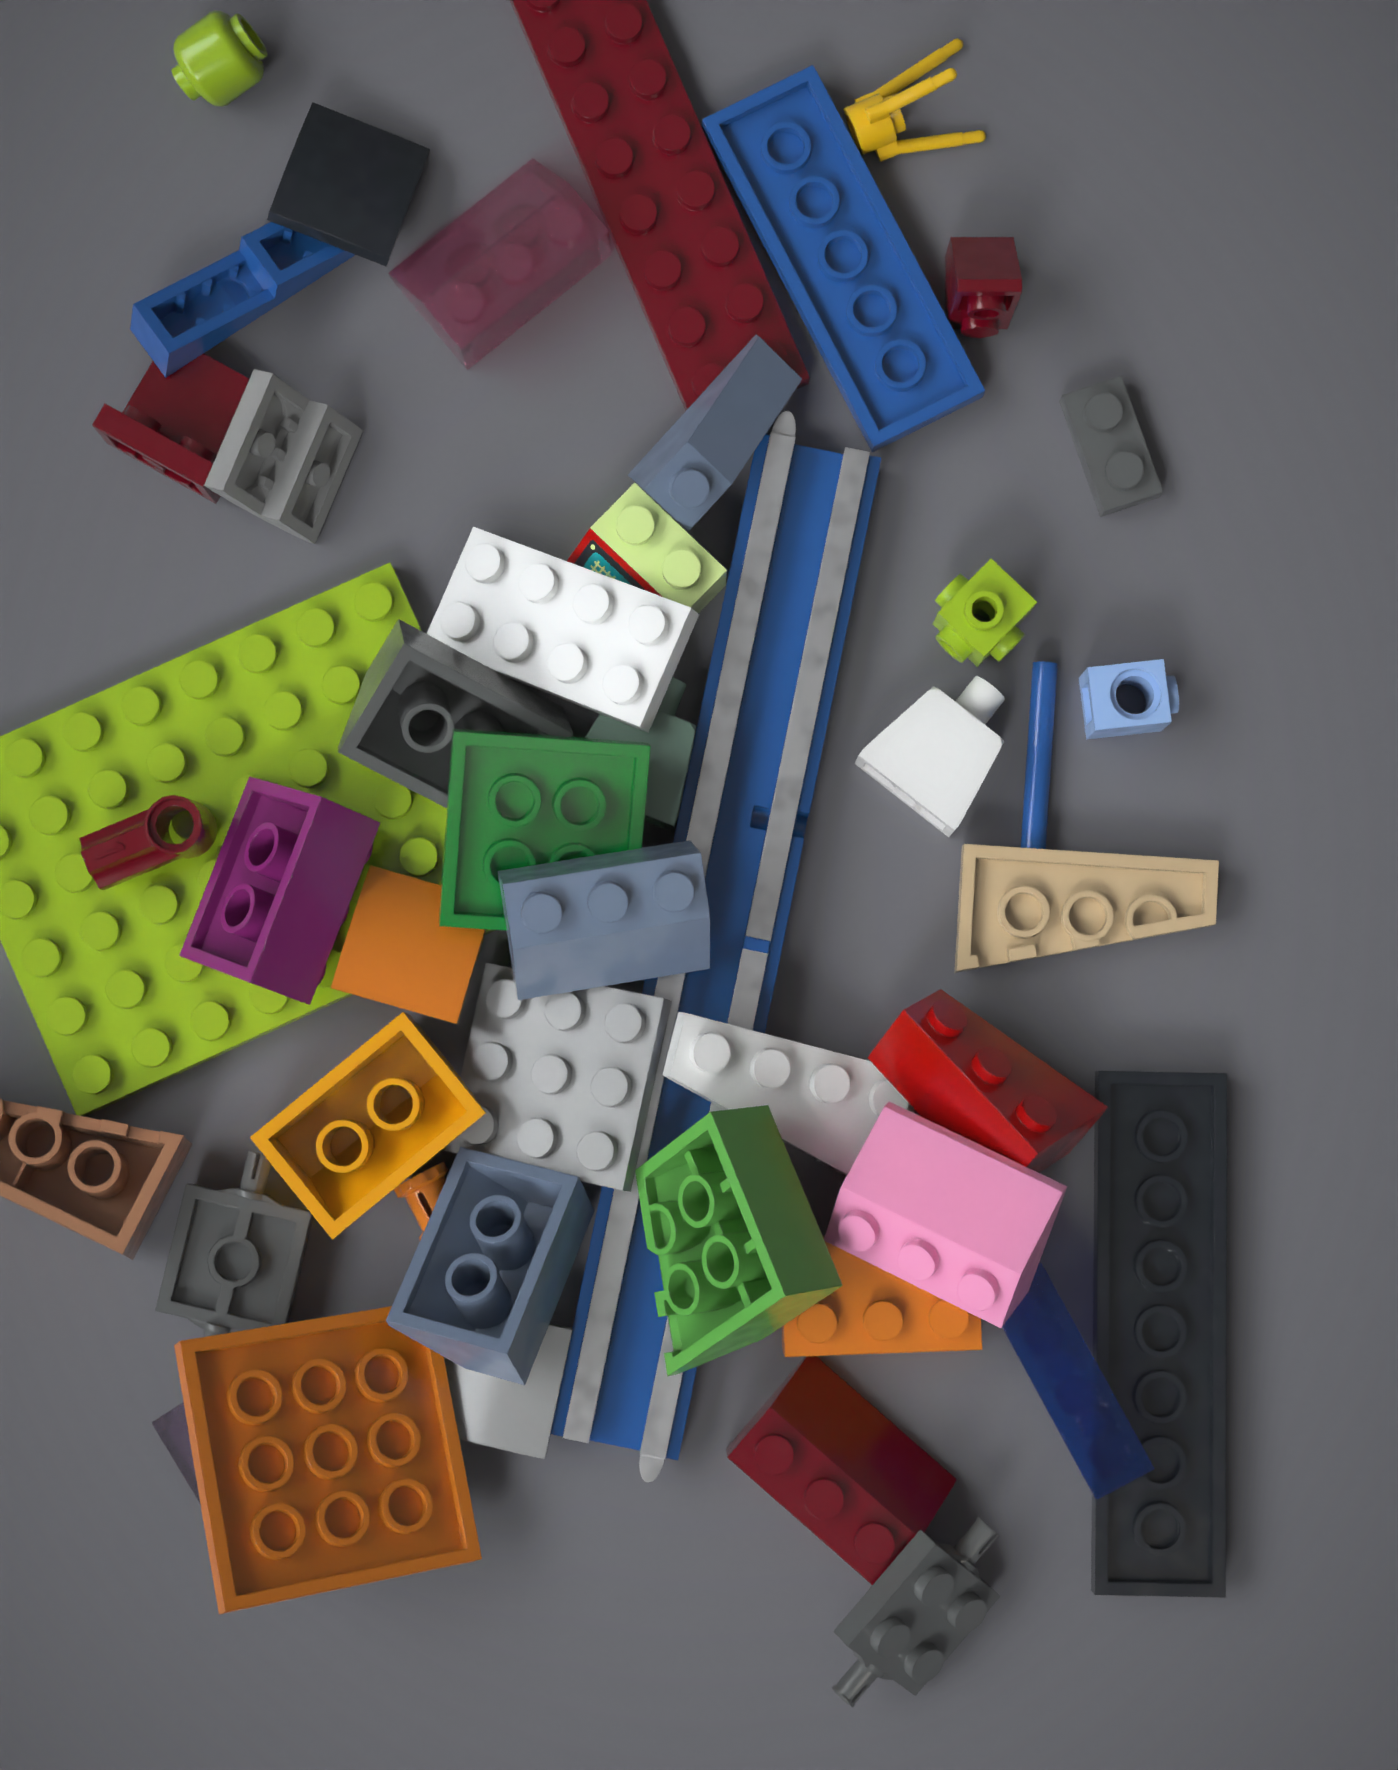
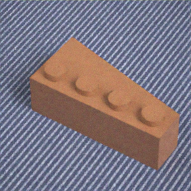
[0,1098,192,1260]

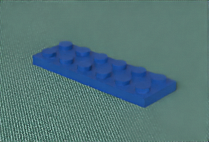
[702,65,985,453]

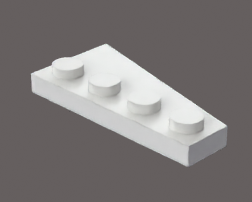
[663,1012,915,1176]

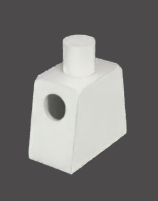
[855,676,1005,837]

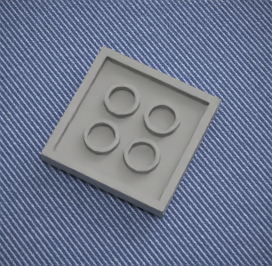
[444,963,672,1192]

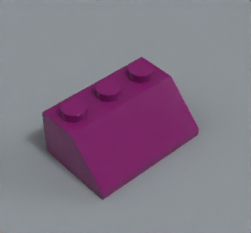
[179,776,380,1005]

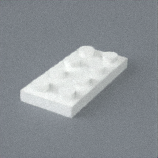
[427,527,699,733]

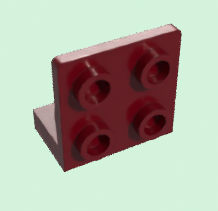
[92,353,249,504]

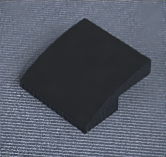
[267,102,430,267]

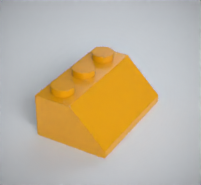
[250,1012,486,1239]

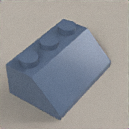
[498,840,710,1000]
[386,1147,594,1385]

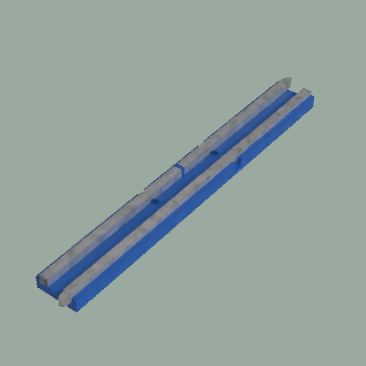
[551,411,881,1482]

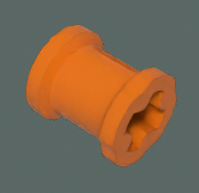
[394,1162,449,1240]

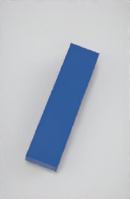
[130,222,355,378]

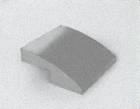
[204,369,363,544]
[444,1323,573,1459]

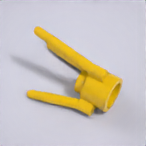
[844,38,986,162]

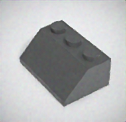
[338,619,573,808]

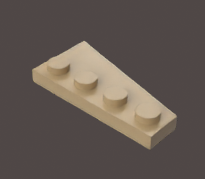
[954,844,1219,973]

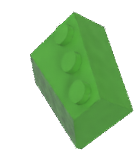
[635,1105,843,1377]

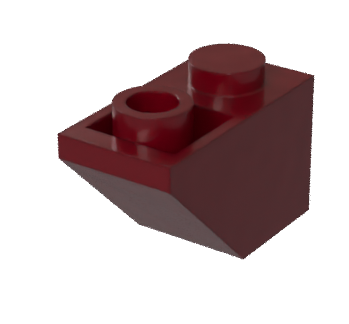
[945,237,1022,338]

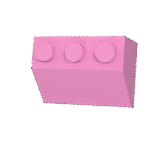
[824,1102,1067,1328]

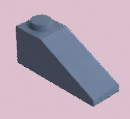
[628,335,802,532]

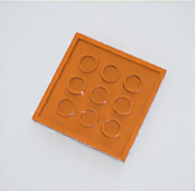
[174,1306,482,1615]

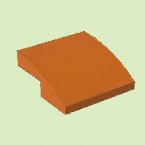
[331,865,486,1024]

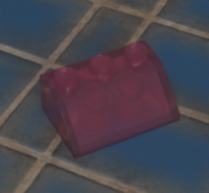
[388,158,611,370]

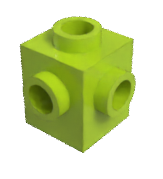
[933,558,1037,667]

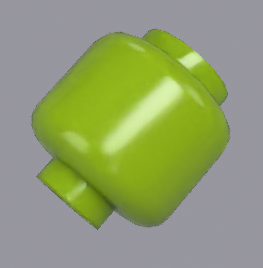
[171,10,268,107]

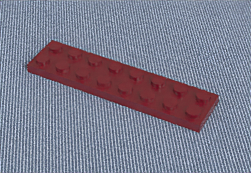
[510,0,810,411]

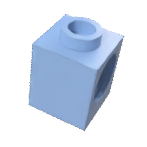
[1079,659,1179,740]

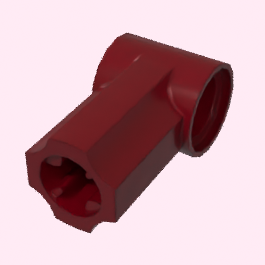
[79,795,217,890]

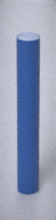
[1020,661,1058,849]

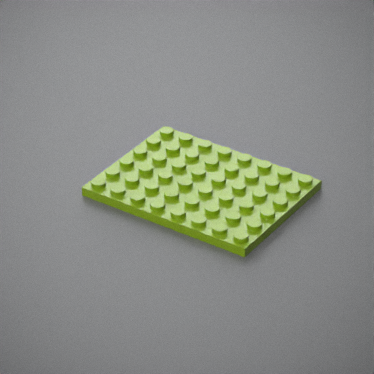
[0,562,495,1117]

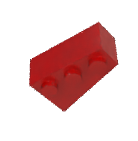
[867,989,1109,1173]

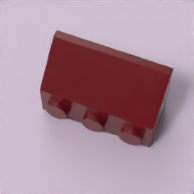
[726,1356,957,1585]

